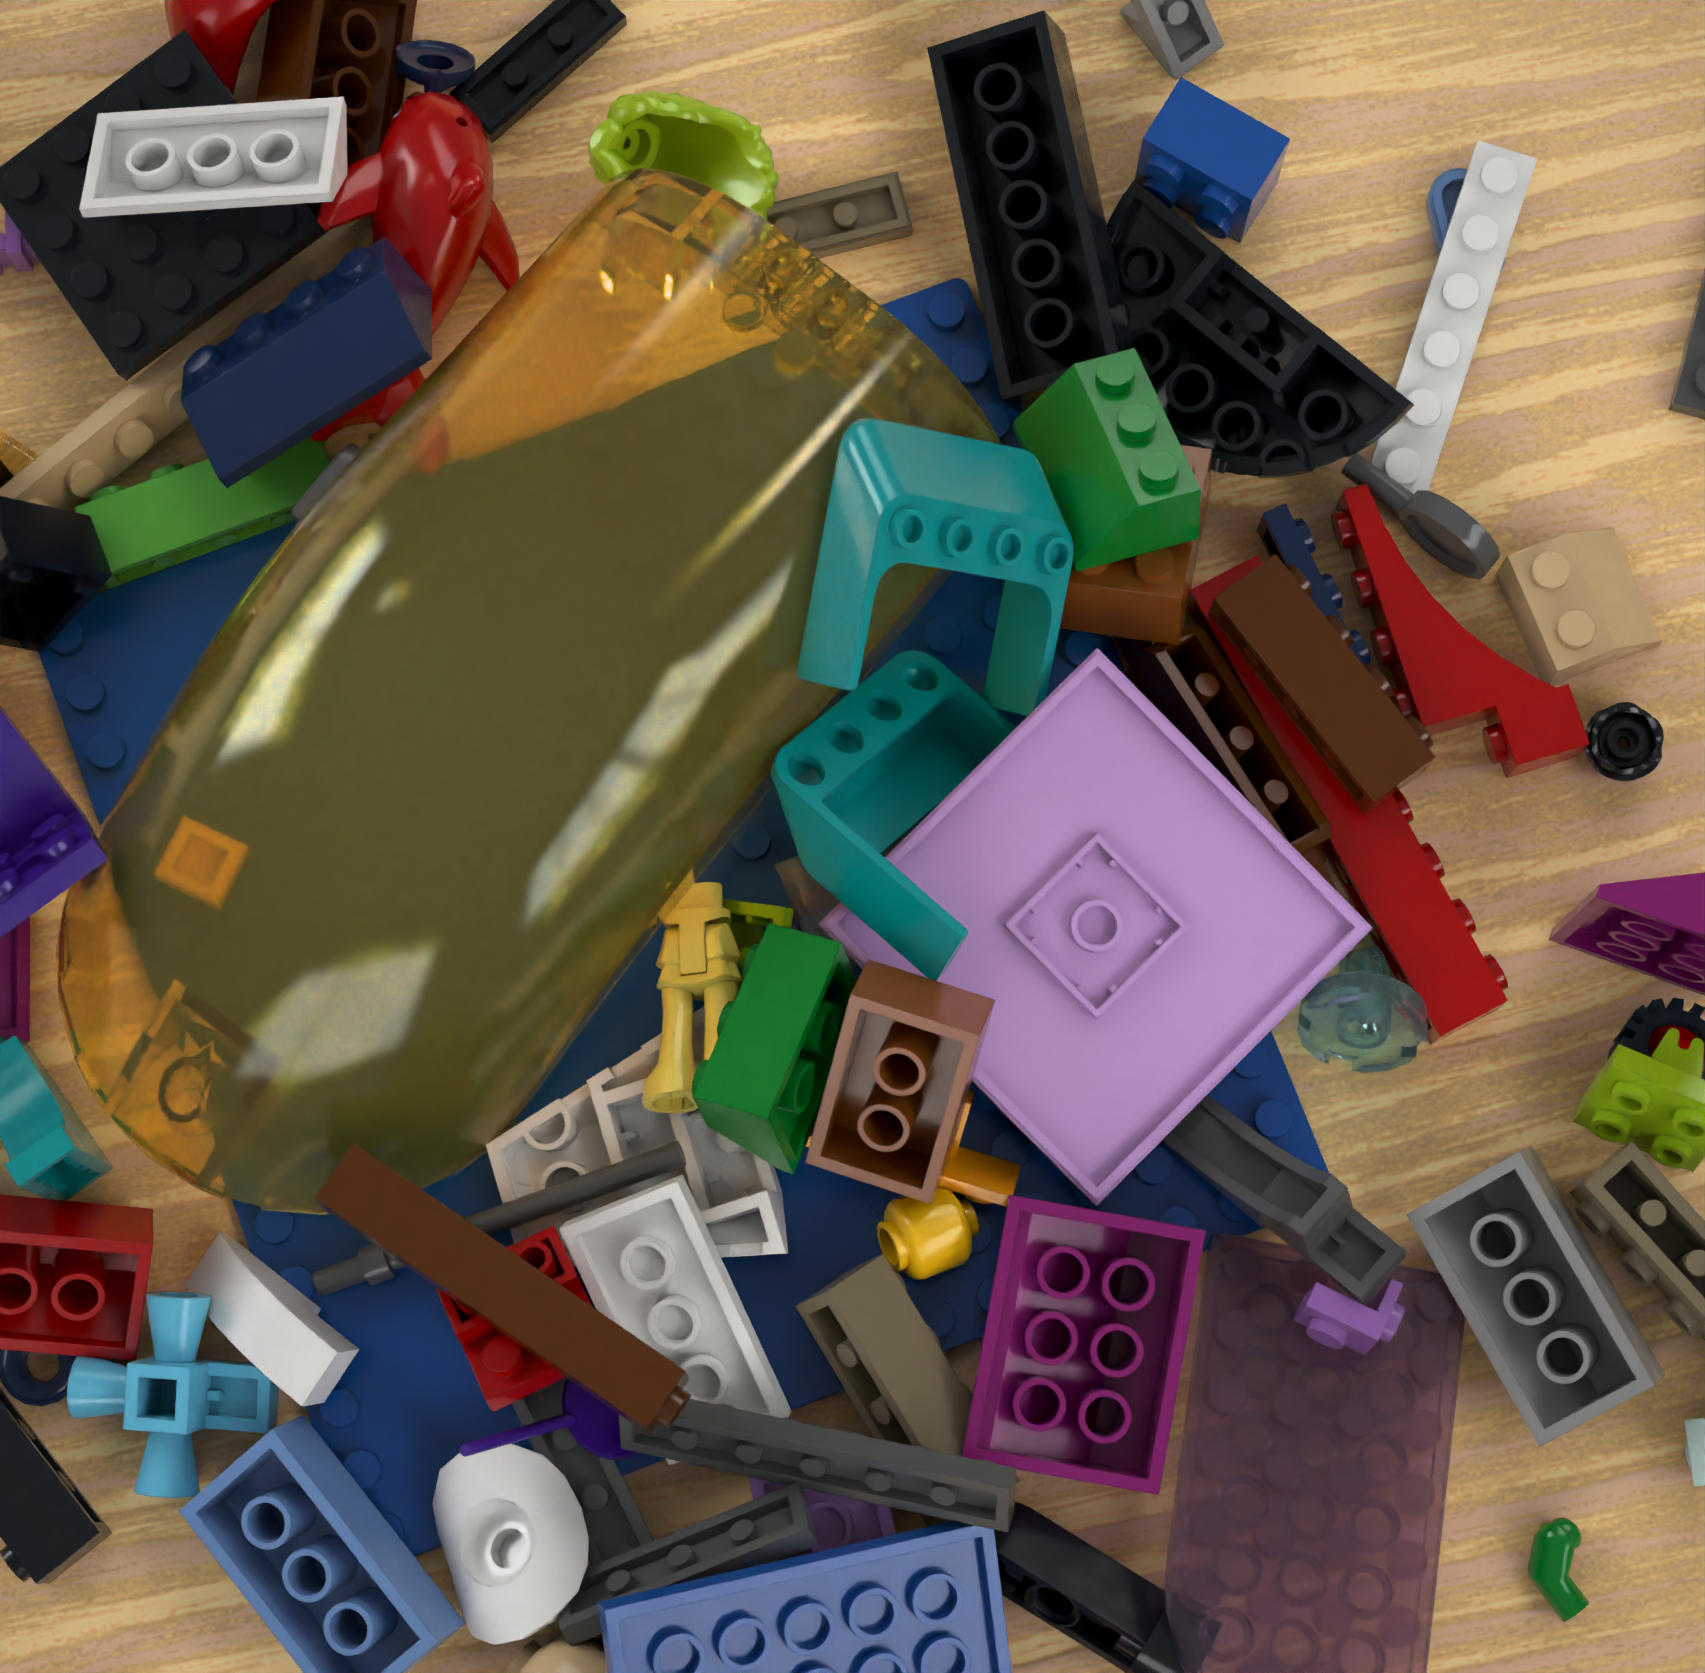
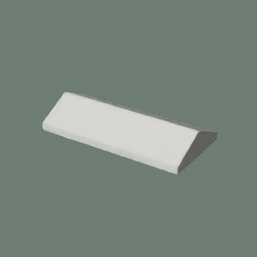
[79,97,347,218]

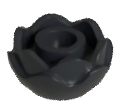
[1585,702,1664,782]

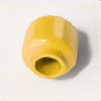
[877,1187,979,1280]

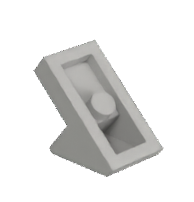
[1120,0,1224,80]

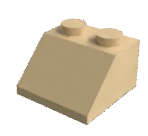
[1495,527,1662,685]

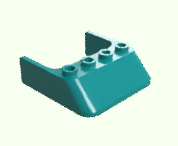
[797,418,1074,716]
[771,650,1016,981]

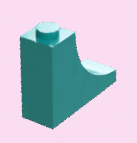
[0,1035,114,1201]

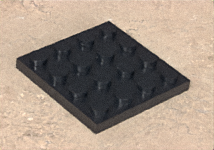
[0,30,328,381]

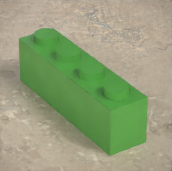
[74,436,331,589]

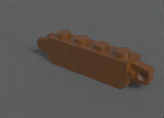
[1112,624,1337,891]

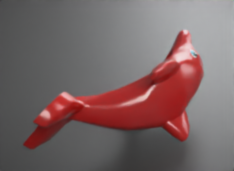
[310,91,521,477]

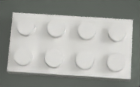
[559,1174,792,1466]

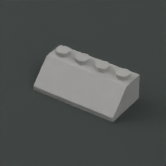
[1406,1146,1665,1447]

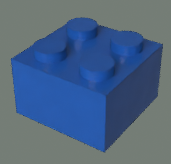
[1135,77,1290,243]

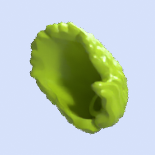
[588,90,779,246]

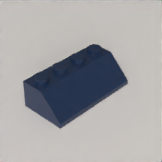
[181,237,432,488]

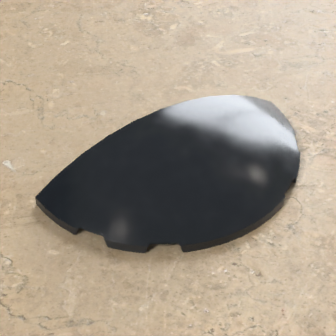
[1107,180,1414,478]

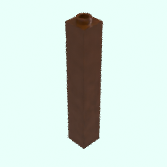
[314,1143,691,1436]

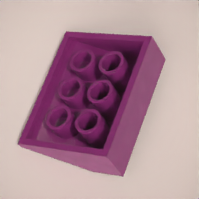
[1549,873,1705,996]
[961,1194,1206,1495]

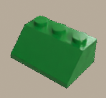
[1013,348,1201,572]
[692,923,857,1174]

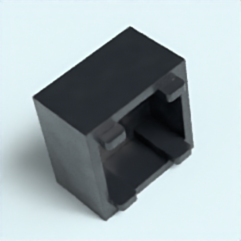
[0,496,112,652]

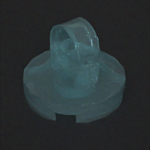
[1297,946,1429,1073]

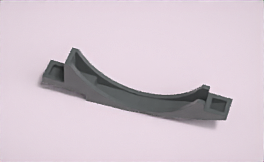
[1161,1094,1406,1305]

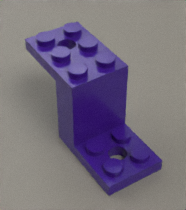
[0,706,108,938]

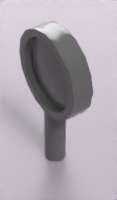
[1341,453,1500,580]

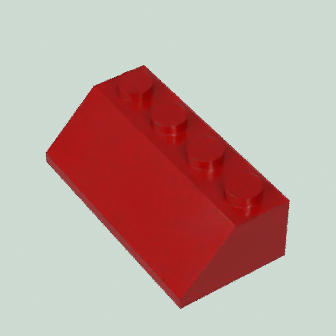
[0,1194,153,1361]

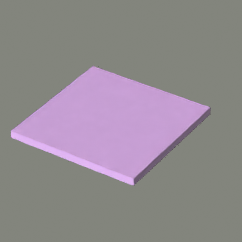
[817,648,1373,1206]

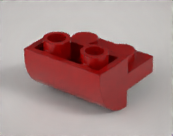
[435,1225,593,1412]

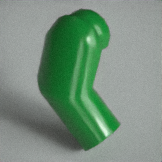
[1528,1518,1589,1622]

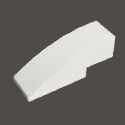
[185,1232,359,1406]

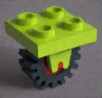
[1573,998,1705,1172]

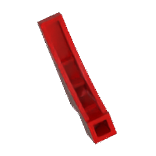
[1331,483,1590,778]

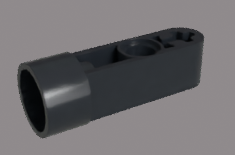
[994,1502,1221,1673]

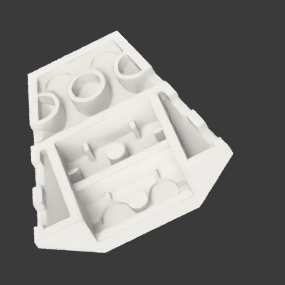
[486,1006,788,1267]

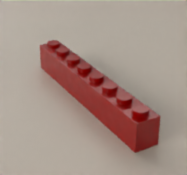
[1187,555,1508,1045]

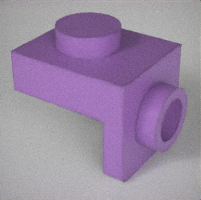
[1293,1278,1405,1355]

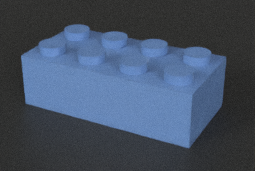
[179,1415,466,1673]

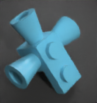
[67,1291,279,1498]

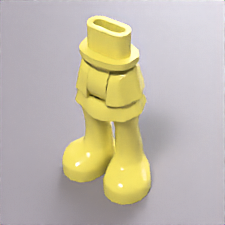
[643,882,743,1114]

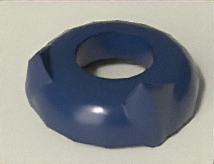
[394,40,476,93]
[0,1349,77,1407]

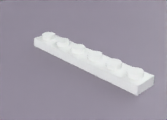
[1370,140,1537,497]

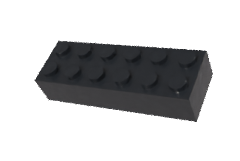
[927,10,1133,414]

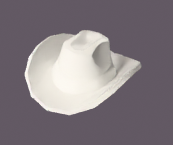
[432,1444,589,1645]

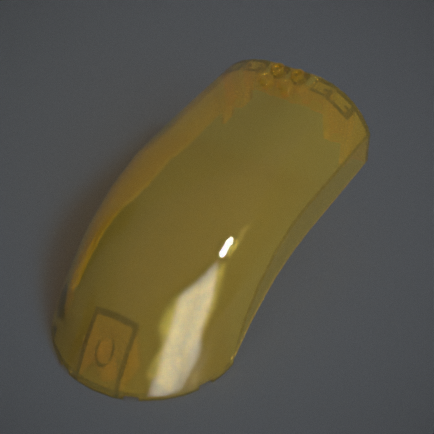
[56,168,1001,1215]

